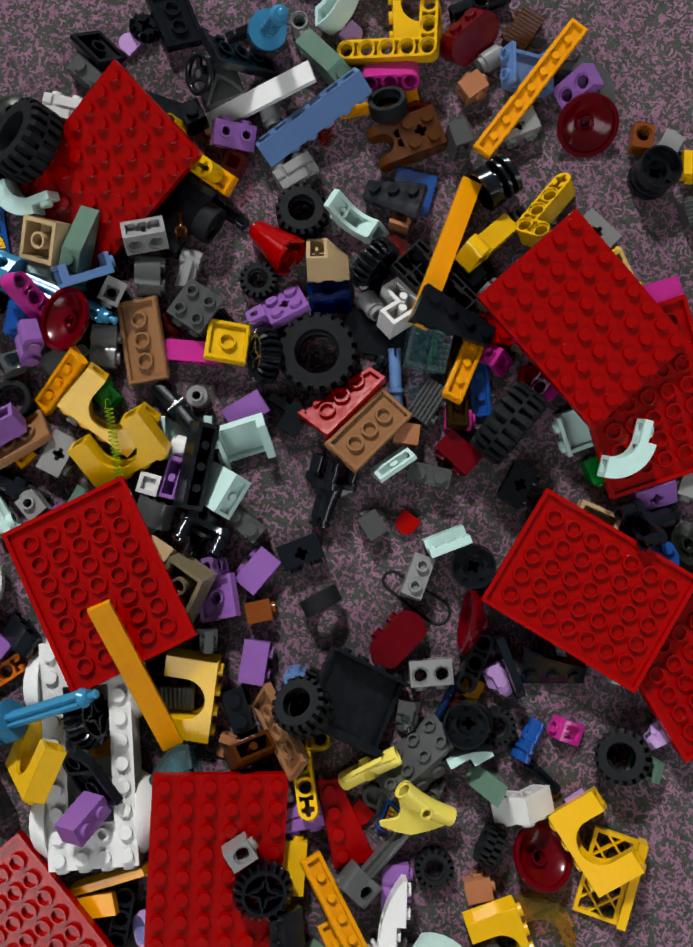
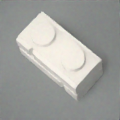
[42,91,83,124]

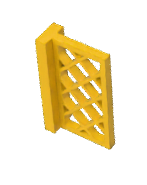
[572,825,649,932]

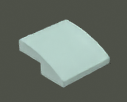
[369,446,418,483]
[421,524,473,558]
[445,743,494,770]

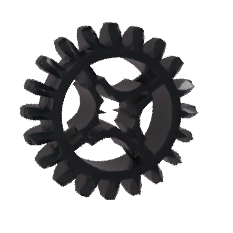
[350,236,399,291]
[247,327,282,385]
[60,689,110,750]
[232,857,293,923]

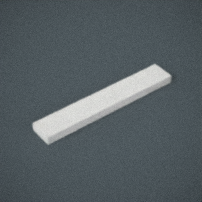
[204,60,317,137]

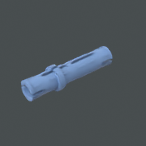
[388,348,404,405]

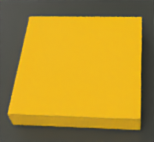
[203,318,251,367]

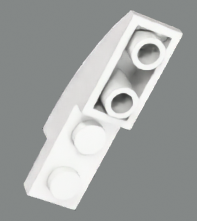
[377,874,411,947]

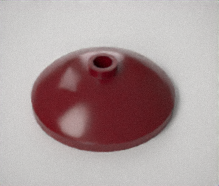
[556,92,619,157]
[40,287,90,351]
[457,589,488,654]
[513,822,572,892]

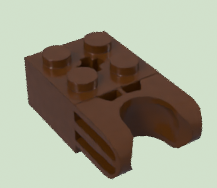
[366,104,448,173]

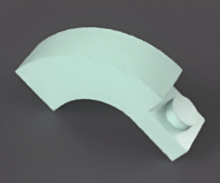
[0,178,60,216]
[323,188,389,244]
[597,419,657,479]

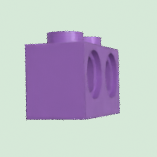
[553,63,605,109]

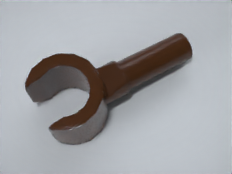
[174,212,188,242]

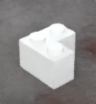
[376,277,417,339]
[490,784,555,828]

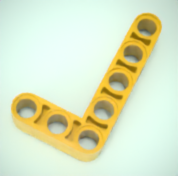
[337,0,442,66]

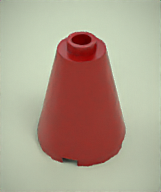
[249,221,306,275]

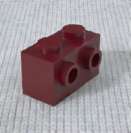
[433,428,483,477]

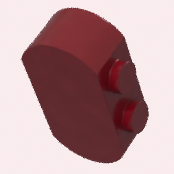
[440,7,499,67]
[369,610,426,669]

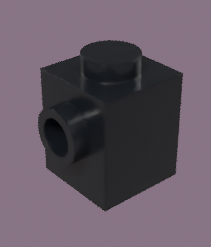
[178,98,210,136]

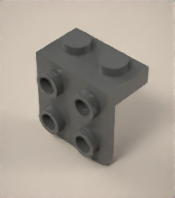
[166,279,223,341]

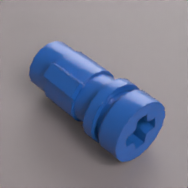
[510,717,546,765]

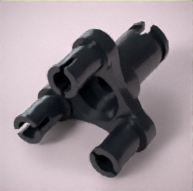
[305,452,359,528]
[614,498,681,551]
[172,505,232,559]

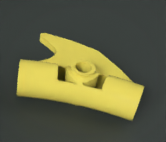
[338,746,402,790]
[379,780,457,835]

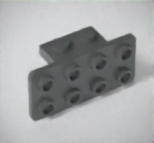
[375,714,455,801]

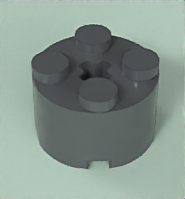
[134,254,167,298]

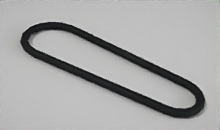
[382,570,451,626]

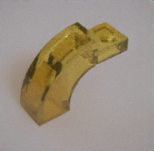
[513,892,577,947]

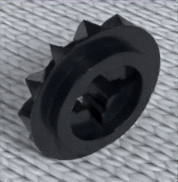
[129,12,160,44]

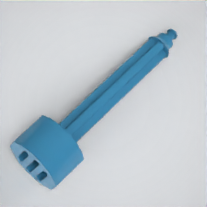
[247,4,290,53]
[0,250,118,325]
[0,687,100,745]

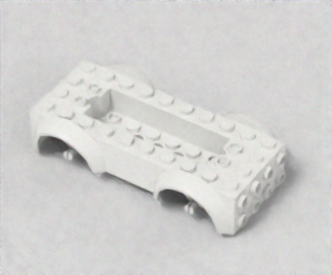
[23,638,152,875]

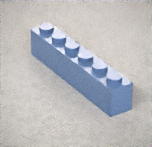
[255,67,372,167]

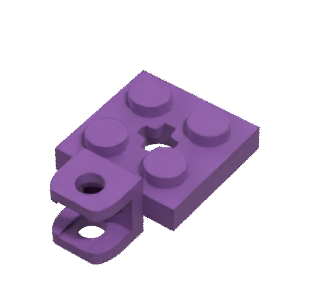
[245,284,312,330]
[199,556,241,623]

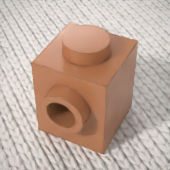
[455,68,490,107]
[462,870,496,906]

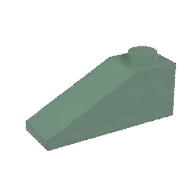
[294,28,351,86]
[59,205,101,273]
[465,763,508,808]

